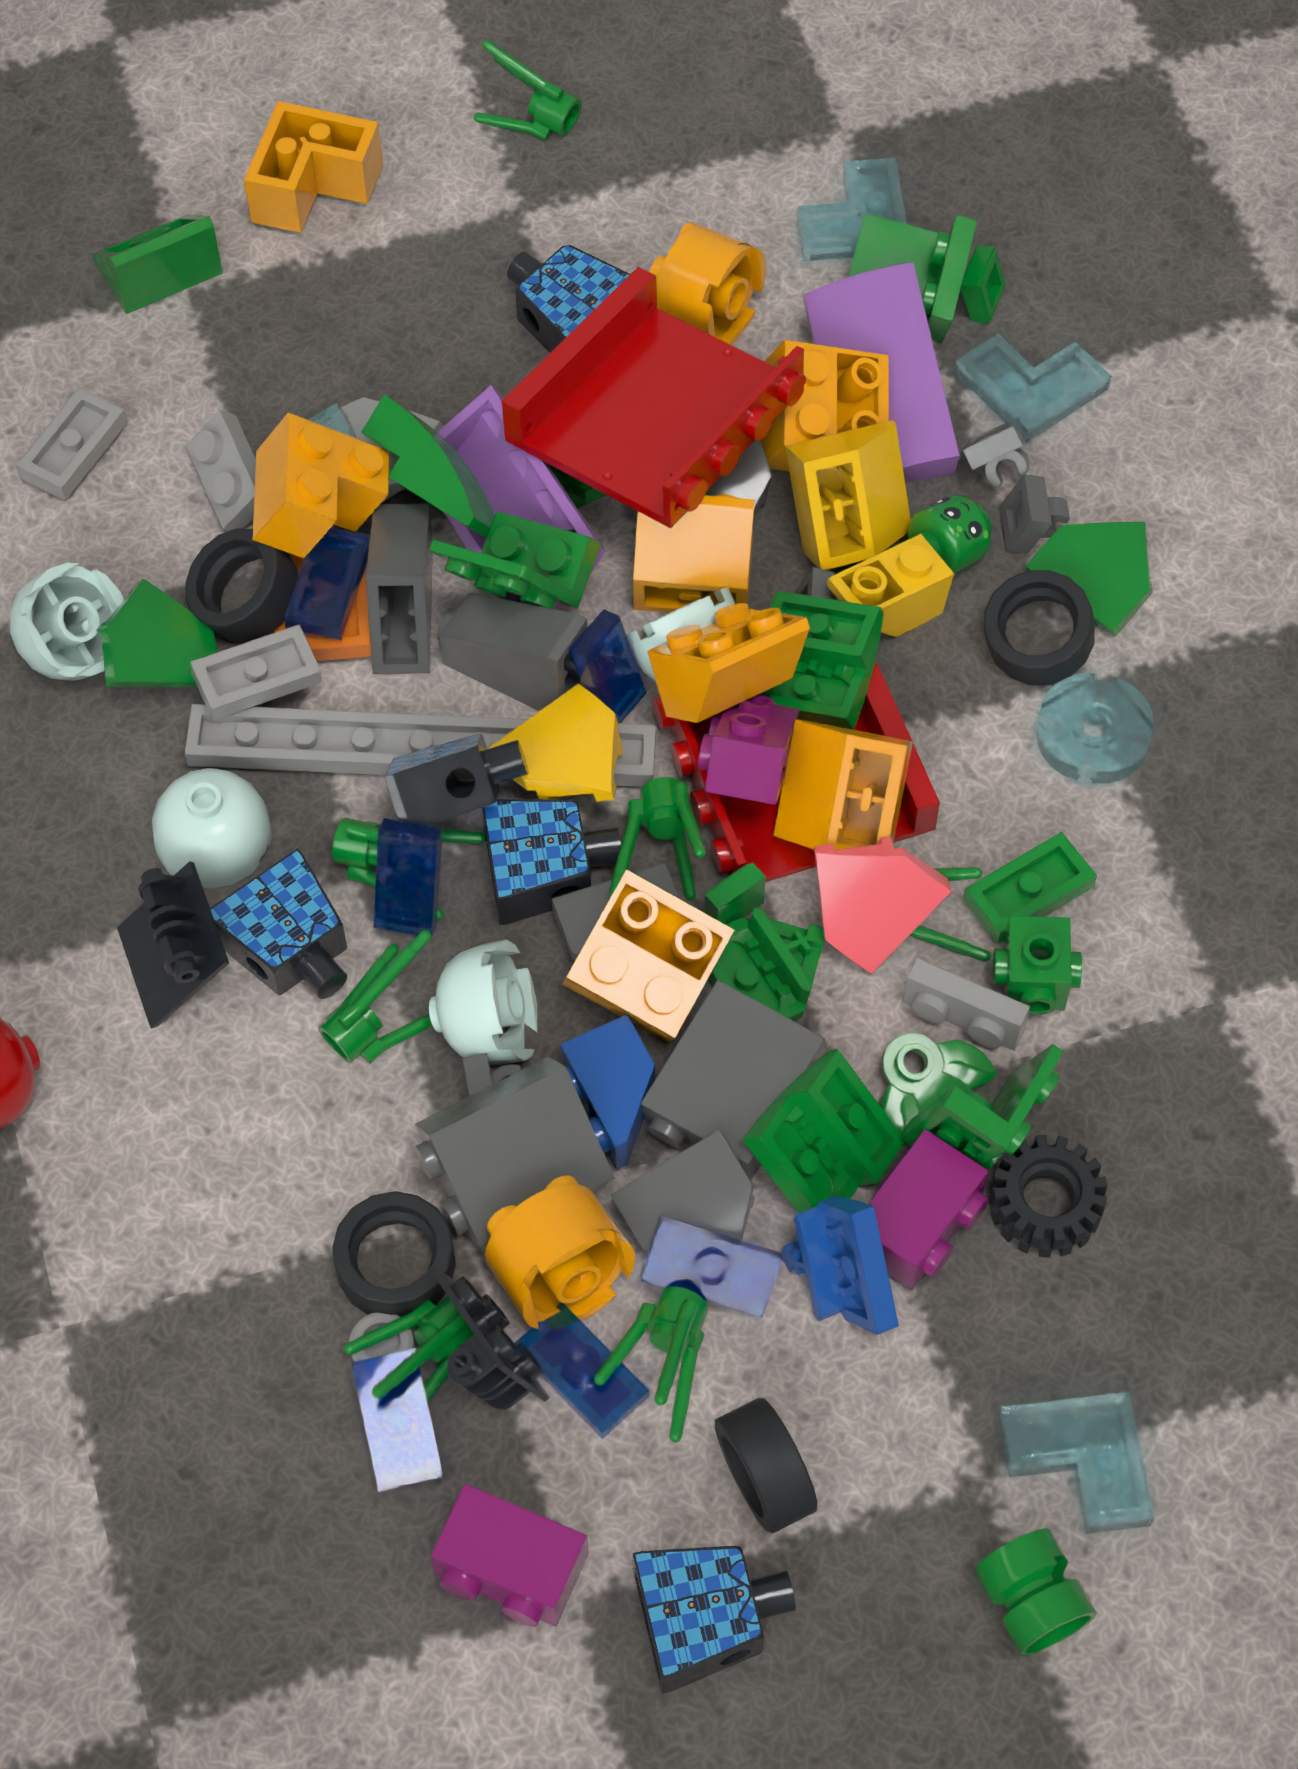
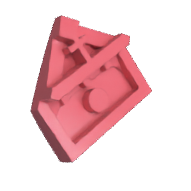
[814,836,952,974]

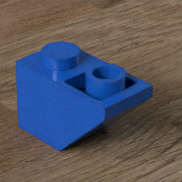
[560,1014,655,1170]

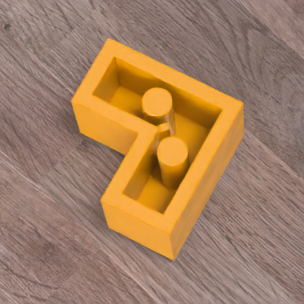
[244,101,383,233]
[253,412,389,558]

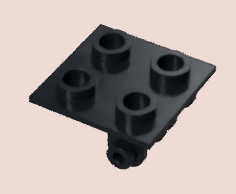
[117,861,229,1029]
[430,1266,550,1410]

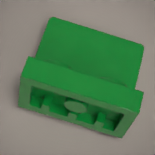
[848,214,977,343]
[429,511,601,609]
[900,1044,1063,1170]

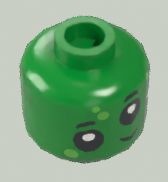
[908,494,992,574]

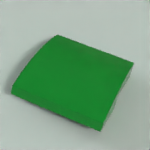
[759,591,884,730]
[742,1049,905,1213]

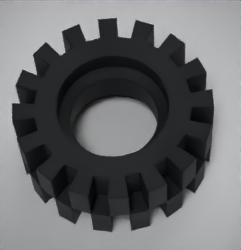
[989,1135,1108,1258]

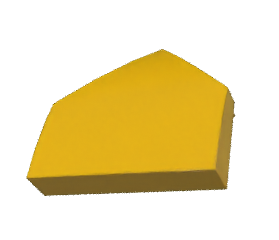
[487,683,624,802]

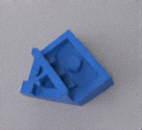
[780,1196,899,1335]

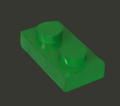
[963,832,1097,944]

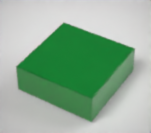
[961,245,1006,324]
[704,862,766,925]

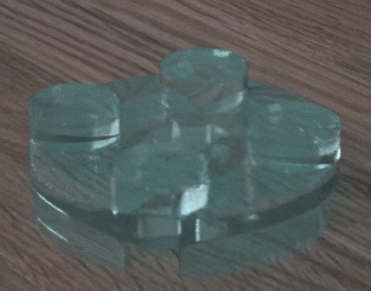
[1035,673,1154,787]

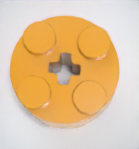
[649,221,766,346]
[485,1175,635,1330]

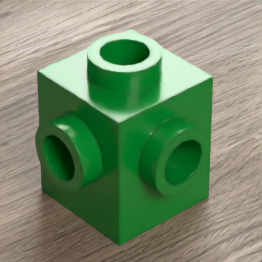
[993,915,1082,1015]

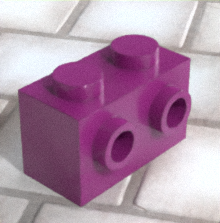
[698,694,800,805]
[868,1129,989,1290]
[431,1484,589,1627]

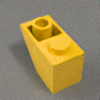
[827,534,954,637]

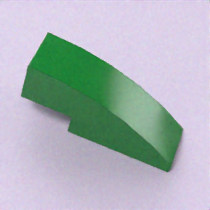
[361,394,494,538]

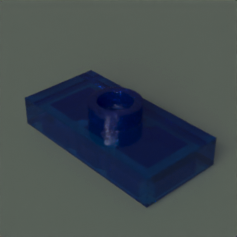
[284,528,370,640]
[568,609,647,723]
[373,818,443,938]
[640,1216,783,1318]
[515,1302,650,1439]
[351,1348,443,1493]

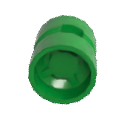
[974,1528,1097,1657]

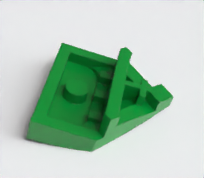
[1025,522,1153,637]
[96,579,217,688]
[707,907,825,1021]

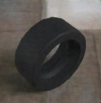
[185,528,299,643]
[984,570,1095,685]
[332,1191,456,1317]
[715,1398,818,1533]

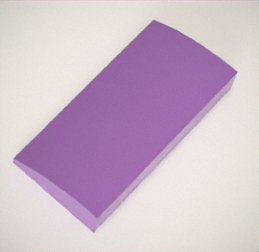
[803,262,960,482]
[438,385,605,610]

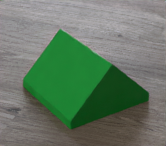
[91,214,223,314]

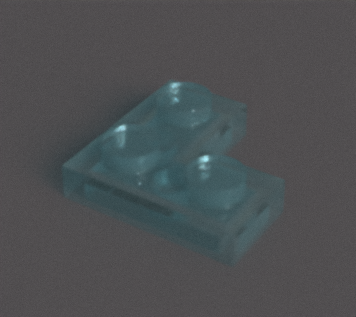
[797,158,907,261]
[955,333,1111,443]
[998,1392,1155,1534]

